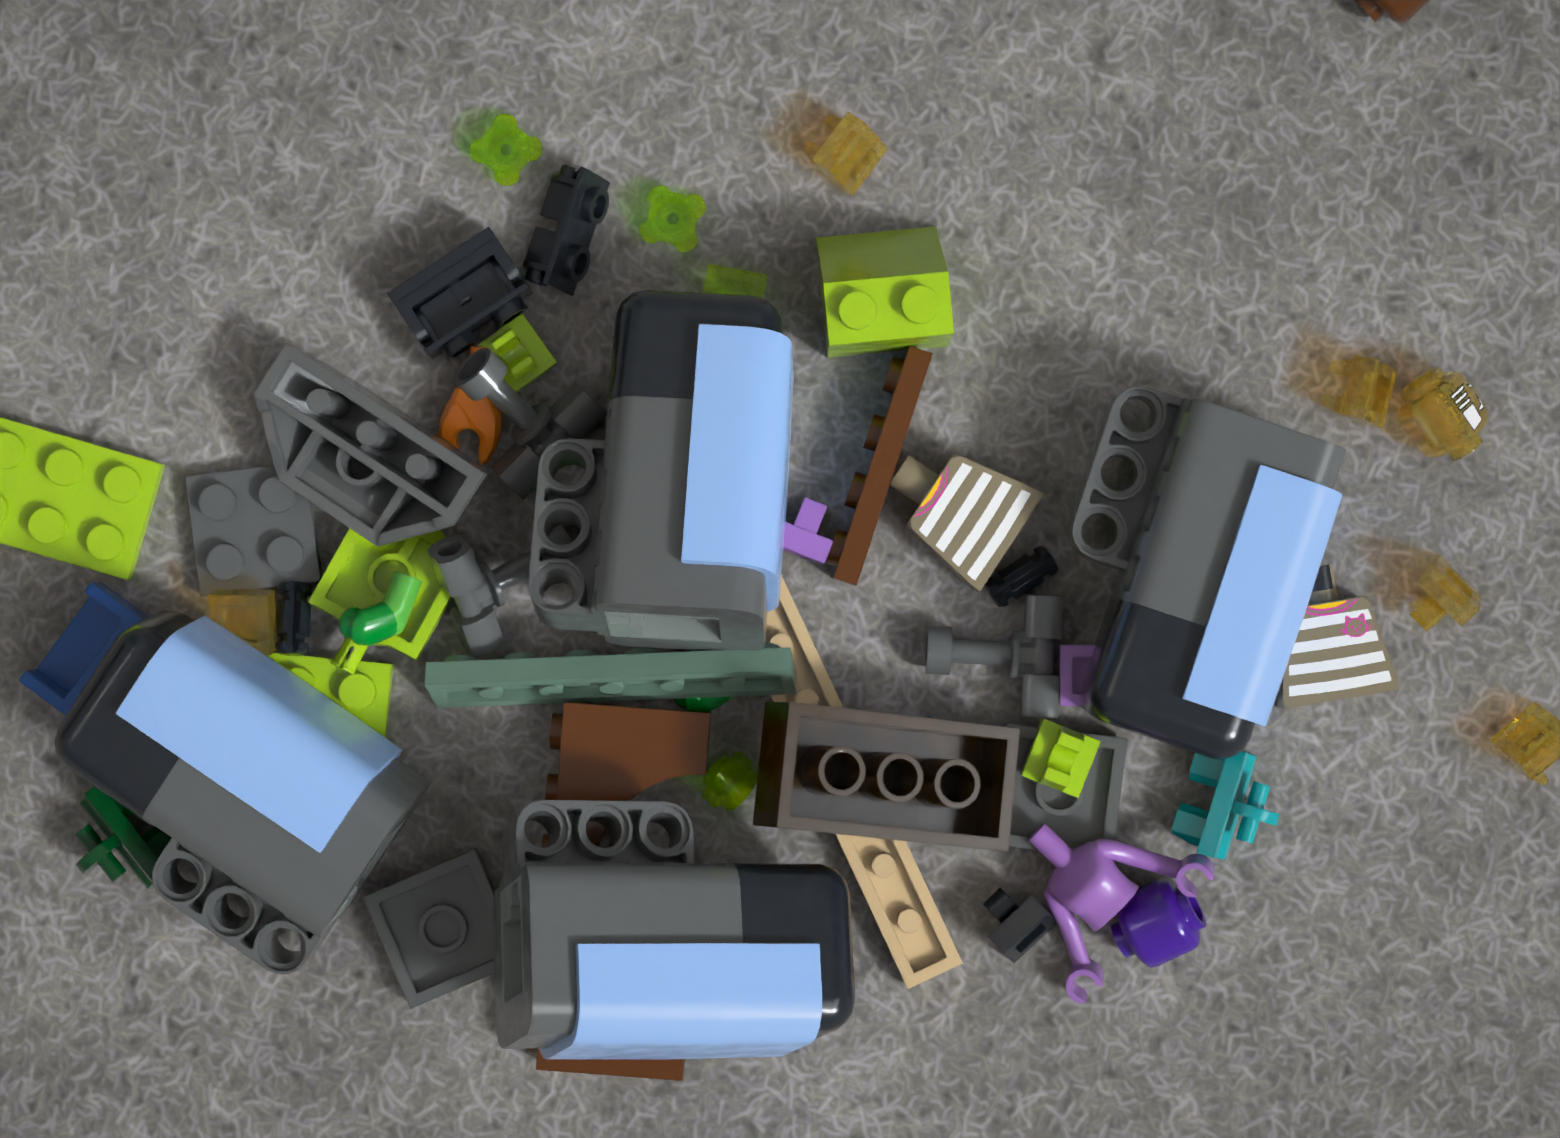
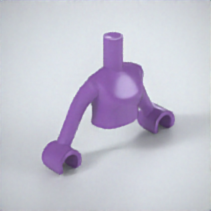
[1028,823,1215,1003]

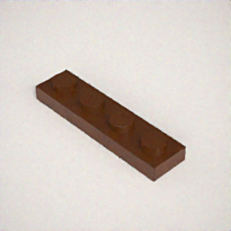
[825,346,933,586]

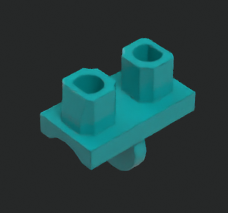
[1171,751,1280,860]

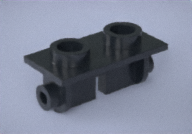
[522,165,610,296]

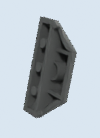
[253,343,487,546]

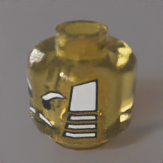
[1397,367,1489,461]

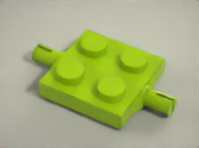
[308,528,475,675]

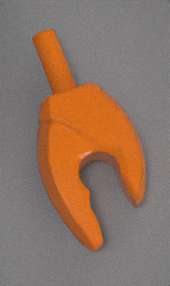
[438,345,502,466]

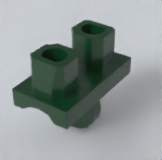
[75,787,172,889]

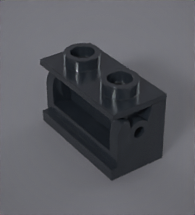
[387,227,533,361]

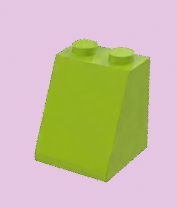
[816,226,954,358]

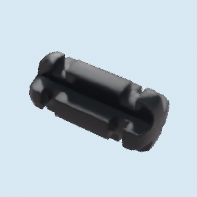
[985,546,1058,607]
[275,581,312,656]

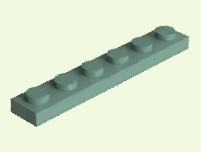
[425,642,797,708]

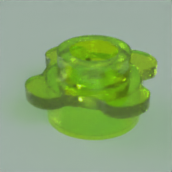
[470,114,542,186]
[640,185,706,252]
[701,751,758,811]

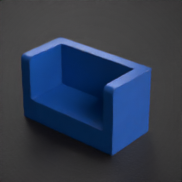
[19,581,149,716]

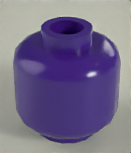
[1111,878,1206,968]

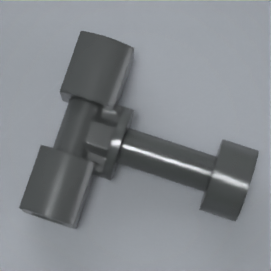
[454,348,607,500]
[427,525,572,658]
[925,594,1064,718]

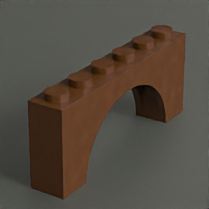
[526,702,712,1081]

